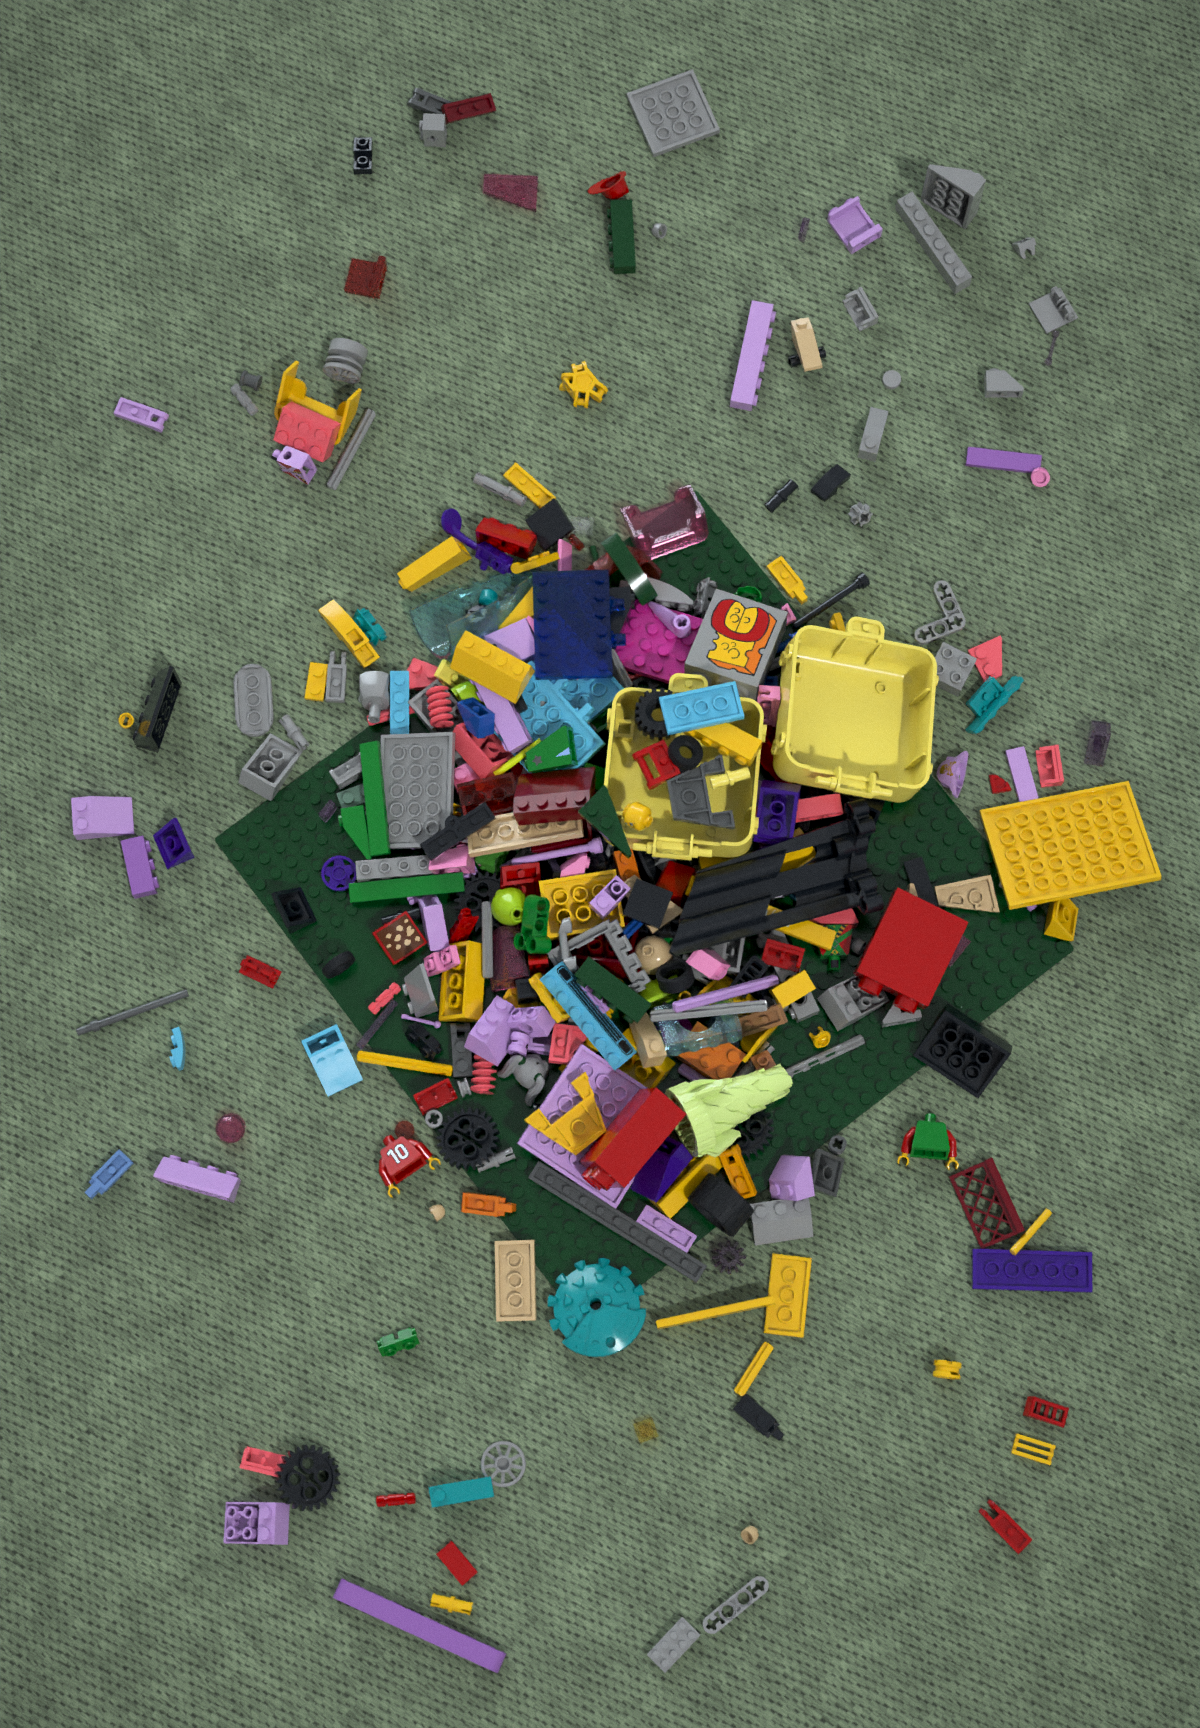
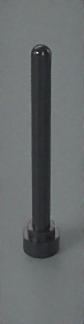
[793,572,870,629]

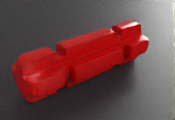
[376,1493,416,1507]

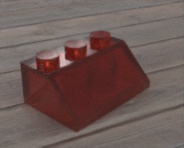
[456,772,516,816]

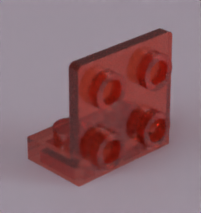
[344,256,388,299]

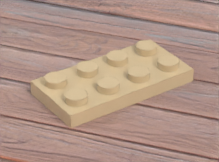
[495,1240,537,1321]

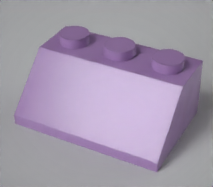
[464,996,515,1067]

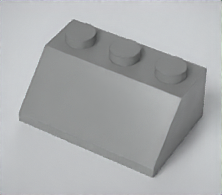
[750,1198,813,1246]

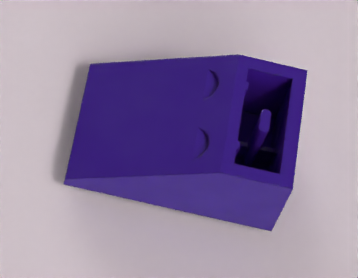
[631,1137,693,1203]

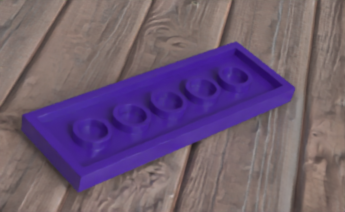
[972,1249,1093,1293]

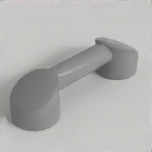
[558,917,578,972]

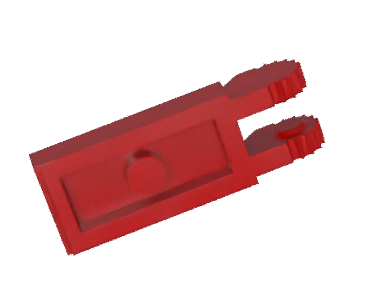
[978,1499,1032,1554]

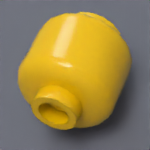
[622,802,653,831]

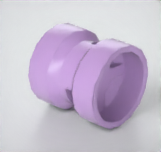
[507,1032,530,1057]

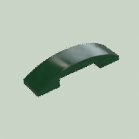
[601,532,658,606]

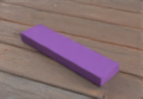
[966,447,1042,473]

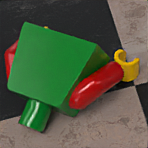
[897,1113,959,1170]

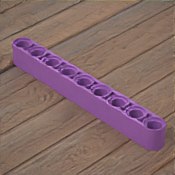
[333,1578,506,1673]

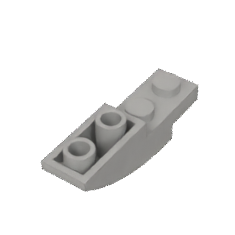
[619,577,693,612]

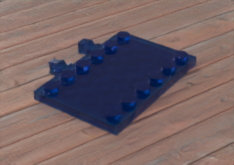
[532,569,626,680]

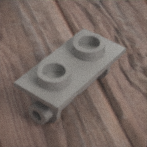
[693,577,717,618]

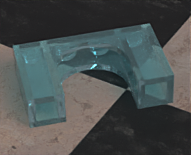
[654,998,742,1057]

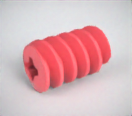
[426,686,454,728]
[470,1055,497,1095]

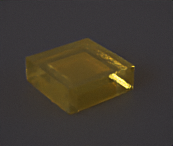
[633,1417,659,1443]

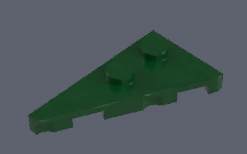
[578,785,632,859]

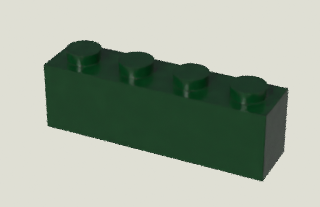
[607,199,636,274]
[574,956,652,1024]

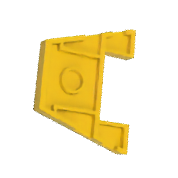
[524,1072,606,1155]

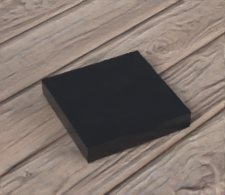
[526,498,575,551]
[622,879,673,929]

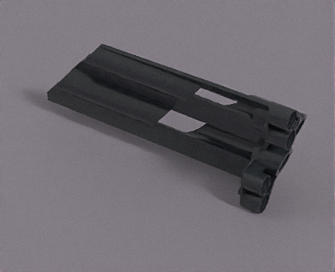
[669,798,884,956]

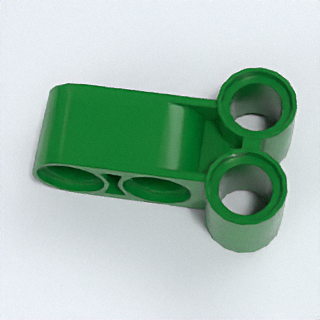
[514,894,552,954]

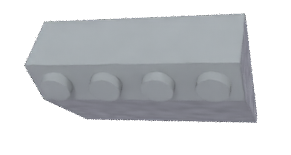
[920,164,986,229]

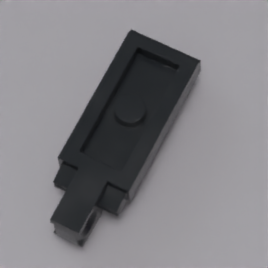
[733,1394,784,1441]

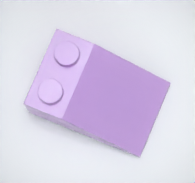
[71,796,134,840]

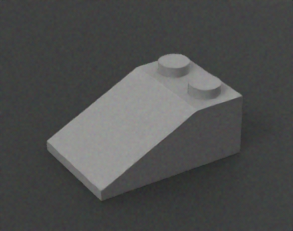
[238,733,303,801]
[402,963,438,1018]

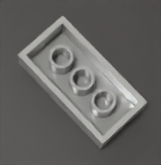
[647,1617,700,1673]

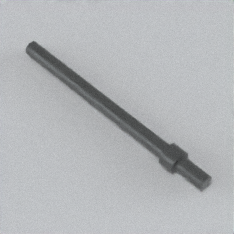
[76,989,189,1036]

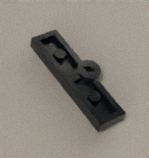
[420,802,496,861]

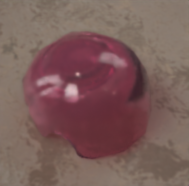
[216,1112,246,1143]

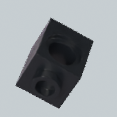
[515,978,538,1005]

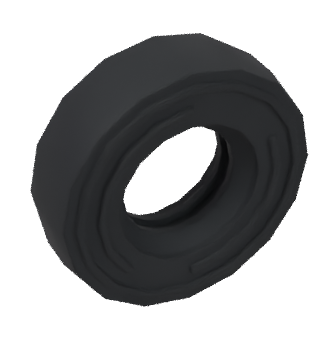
[668,735,703,770]
[322,951,355,979]

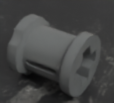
[239,370,263,391]
[828,1135,847,1155]

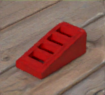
[1023,1396,1069,1428]

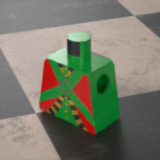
[817,925,853,970]

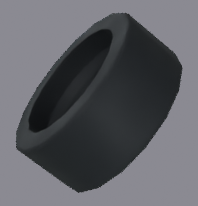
[655,959,695,994]

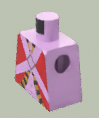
[272,446,317,484]

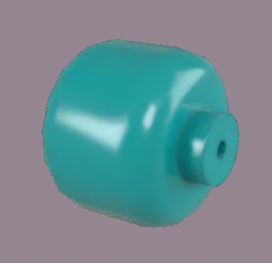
[478,589,498,608]

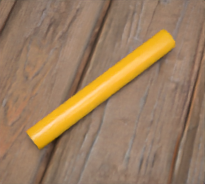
[1009,1209,1052,1255]

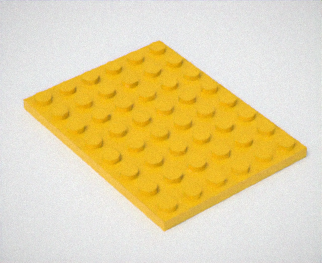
[979,781,1161,910]

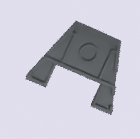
[667,755,735,829]

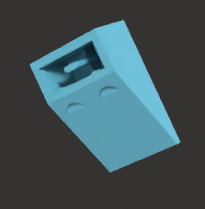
[301,1024,363,1097]

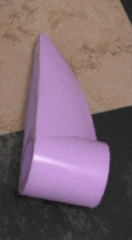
[648,601,691,638]

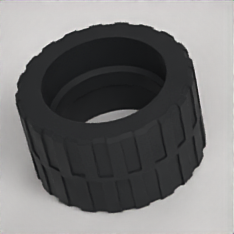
[688,1173,754,1237]

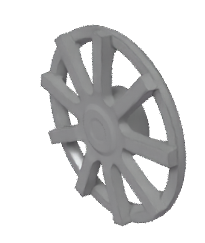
[481,1441,526,1487]

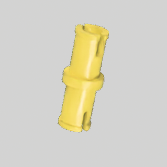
[710,766,751,790]

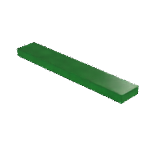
[359,741,391,857]
[349,872,465,903]

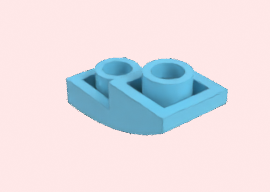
[169,1027,185,1071]

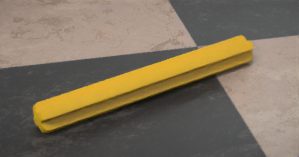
[357,1051,453,1076]

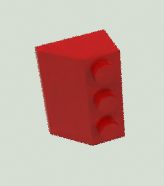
[475,517,537,560]

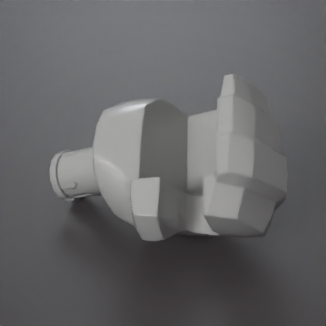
[358,671,390,723]

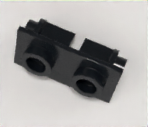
[404,1022,443,1062]

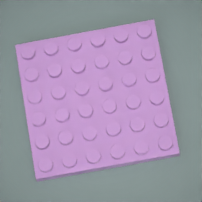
[517,1044,647,1209]

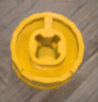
[932,1360,962,1380]

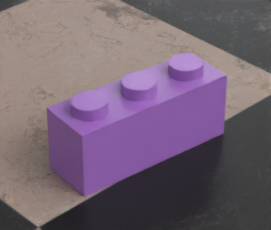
[121,835,160,899]

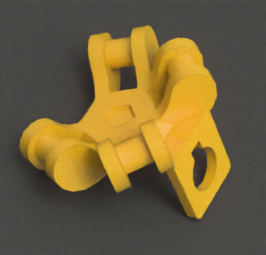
[559,361,608,409]

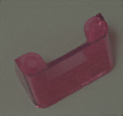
[620,484,709,561]

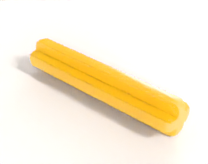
[734,1342,773,1397]

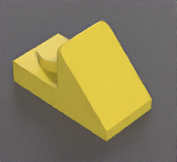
[434,659,469,691]

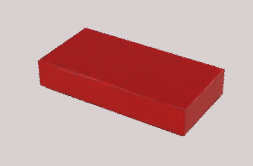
[436,1541,478,1586]

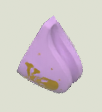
[937,751,968,798]

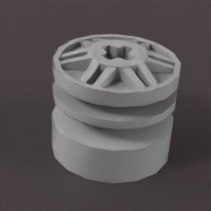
[323,338,368,384]

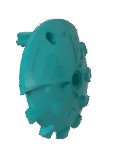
[547,1258,646,1357]

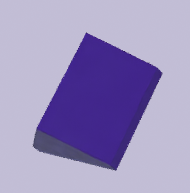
[153,818,195,869]

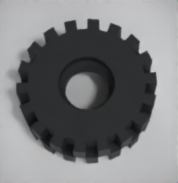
[635,688,676,741]

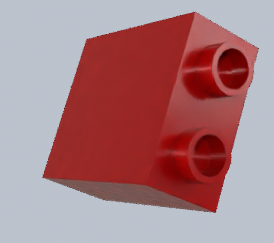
[853,888,969,1014]
[579,1087,686,1191]

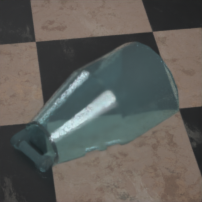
[409,570,545,659]

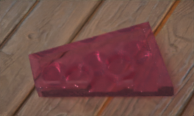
[483,174,538,212]

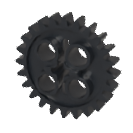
[454,871,507,933]
[436,1107,500,1171]
[727,1109,774,1160]
[274,1444,340,1511]

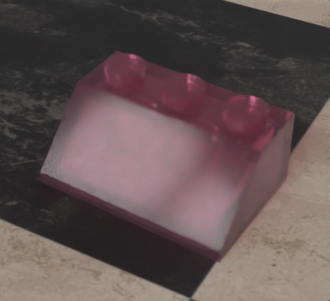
[490,924,529,992]

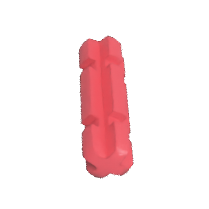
[368,982,401,1015]

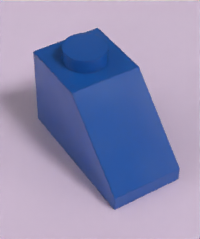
[457,697,495,739]

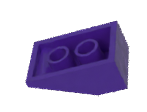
[753,780,801,844]

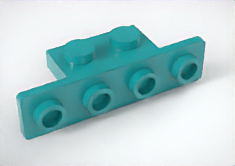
[965,676,1024,734]

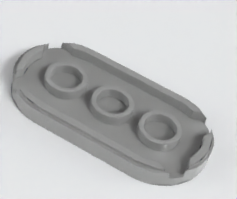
[233,664,274,737]

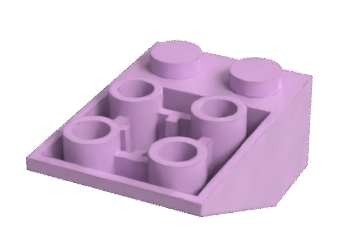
[224,1502,290,1545]

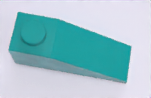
[429,1476,495,1508]

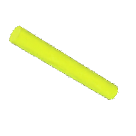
[493,738,542,778]

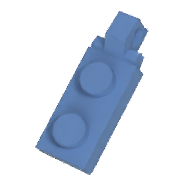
[85,1149,134,1199]

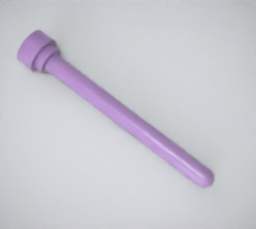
[511,837,603,865]

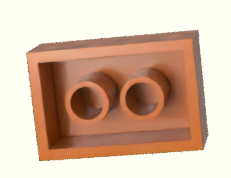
[674,1021,746,1080]

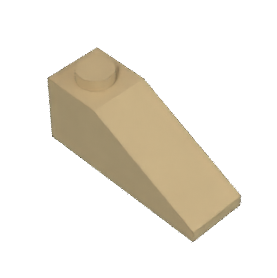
[791,317,822,372]
[629,1012,667,1068]

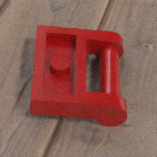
[632,740,681,790]

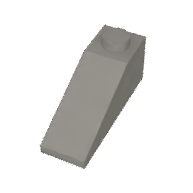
[858,407,889,462]

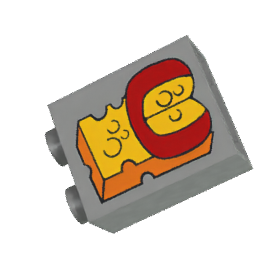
[684,589,788,702]

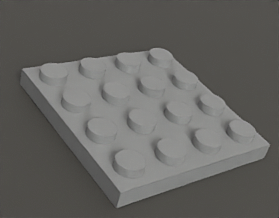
[626,69,720,157]

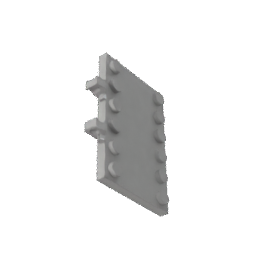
[365,732,455,849]

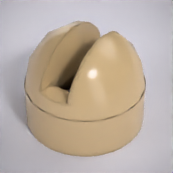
[429,1204,445,1222]
[741,1526,759,1544]

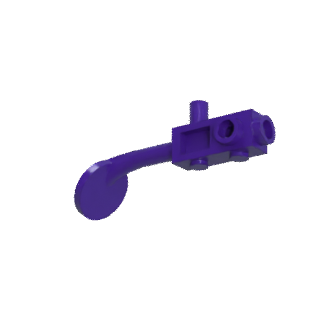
[441,509,513,575]

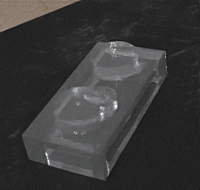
[567,516,594,537]

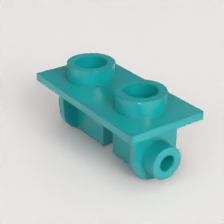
[353,608,387,646]

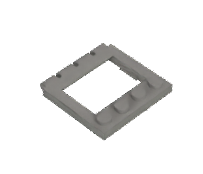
[547,919,651,1004]

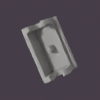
[842,287,879,332]
[329,752,363,790]

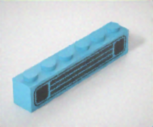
[539,961,637,1071]

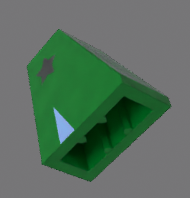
[524,726,578,773]

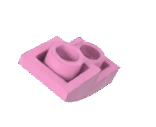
[423,945,461,977]

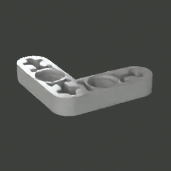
[914,580,966,645]

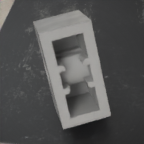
[419,113,447,147]

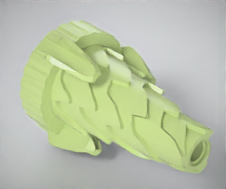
[665,1064,793,1158]

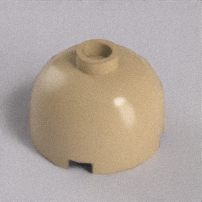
[634,936,673,975]

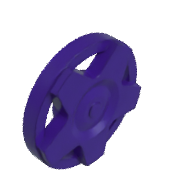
[321,856,357,891]

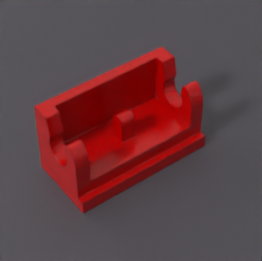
[761,938,805,973]
[413,1078,458,1116]

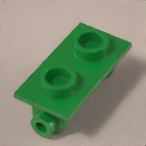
[377,1327,420,1357]

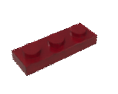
[441,93,496,124]

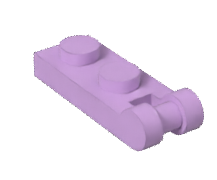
[114,397,169,433]

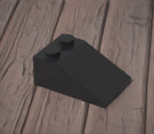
[607,586,635,649]

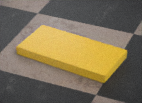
[764,1253,812,1338]

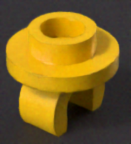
[809,1026,831,1048]

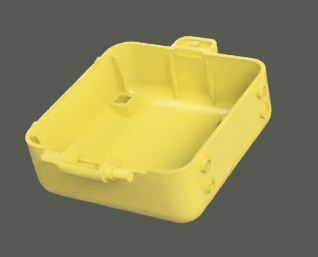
[770,617,939,803]
[602,673,767,861]

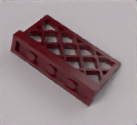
[949,1157,1025,1249]

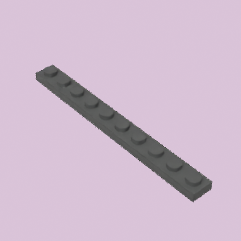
[528,1161,707,1283]

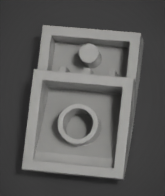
[408,679,464,733]

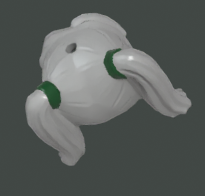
[497,1054,550,1107]

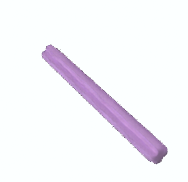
[672,975,779,1013]

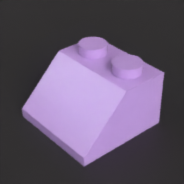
[769,1155,815,1201]

